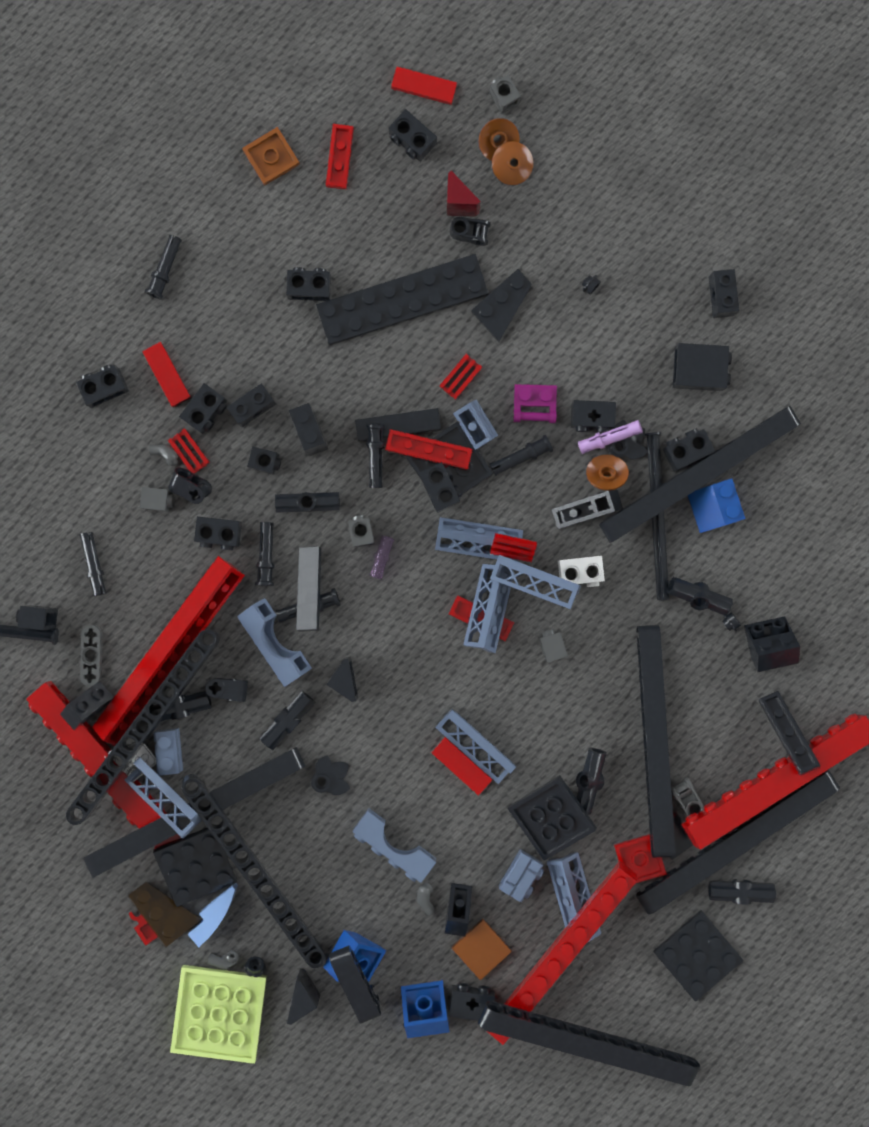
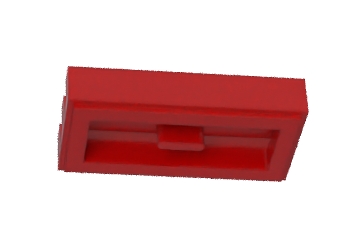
[439,354,482,400]
[168,428,210,474]
[490,533,537,563]

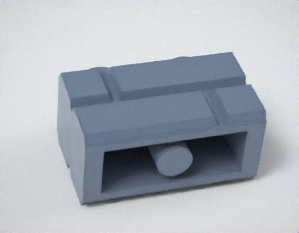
[453,400,498,450]
[154,728,183,775]
[499,849,544,902]

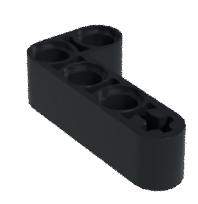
[329,945,381,1024]

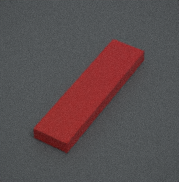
[385,429,473,470]

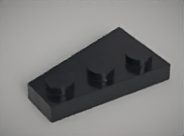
[471,269,532,342]

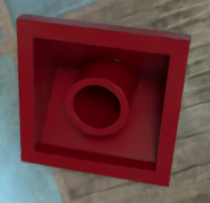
[447,171,481,217]

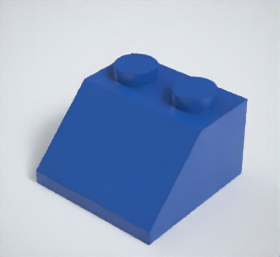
[687,478,745,533]
[323,930,386,982]
[401,980,450,1039]

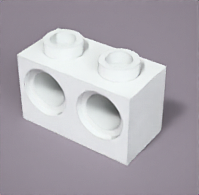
[558,556,605,587]

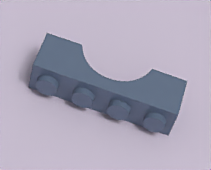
[237,598,312,687]
[352,808,436,883]

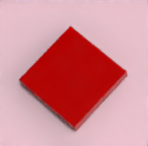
[614,834,667,884]

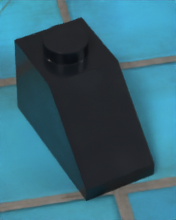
[444,883,472,937]

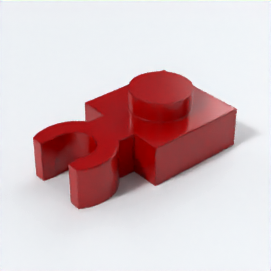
[129,912,158,946]

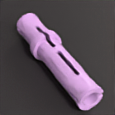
[578,420,643,454]

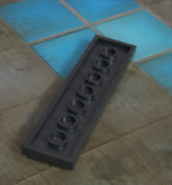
[316,254,488,345]

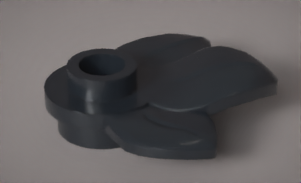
[608,420,648,460]
[311,755,350,795]

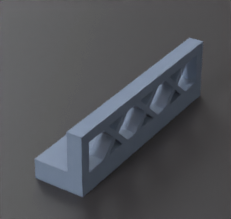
[435,517,523,562]
[490,555,581,609]
[463,564,514,653]
[435,708,516,784]
[125,757,202,838]
[546,852,601,943]

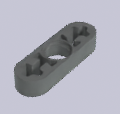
[80,625,103,687]

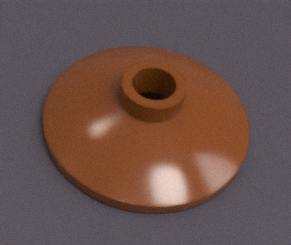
[479,118,520,161]
[492,141,533,185]
[586,455,629,491]

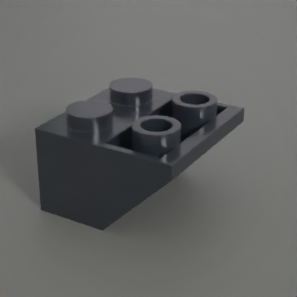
[744,616,800,672]

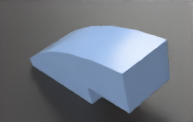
[188,883,238,948]

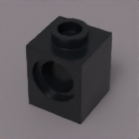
[247,446,282,475]

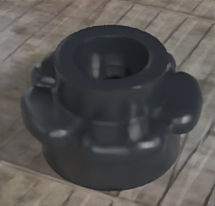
[582,275,601,295]
[722,612,741,631]
[245,956,266,978]

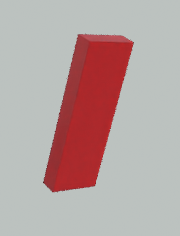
[391,66,457,105]
[326,124,354,190]
[142,342,191,408]
[449,595,514,641]
[431,737,492,796]

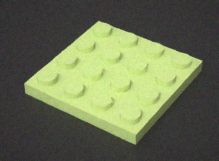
[170,965,267,1064]

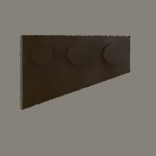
[128,882,202,948]

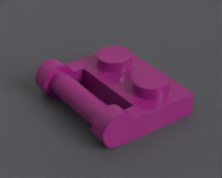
[513,384,557,423]

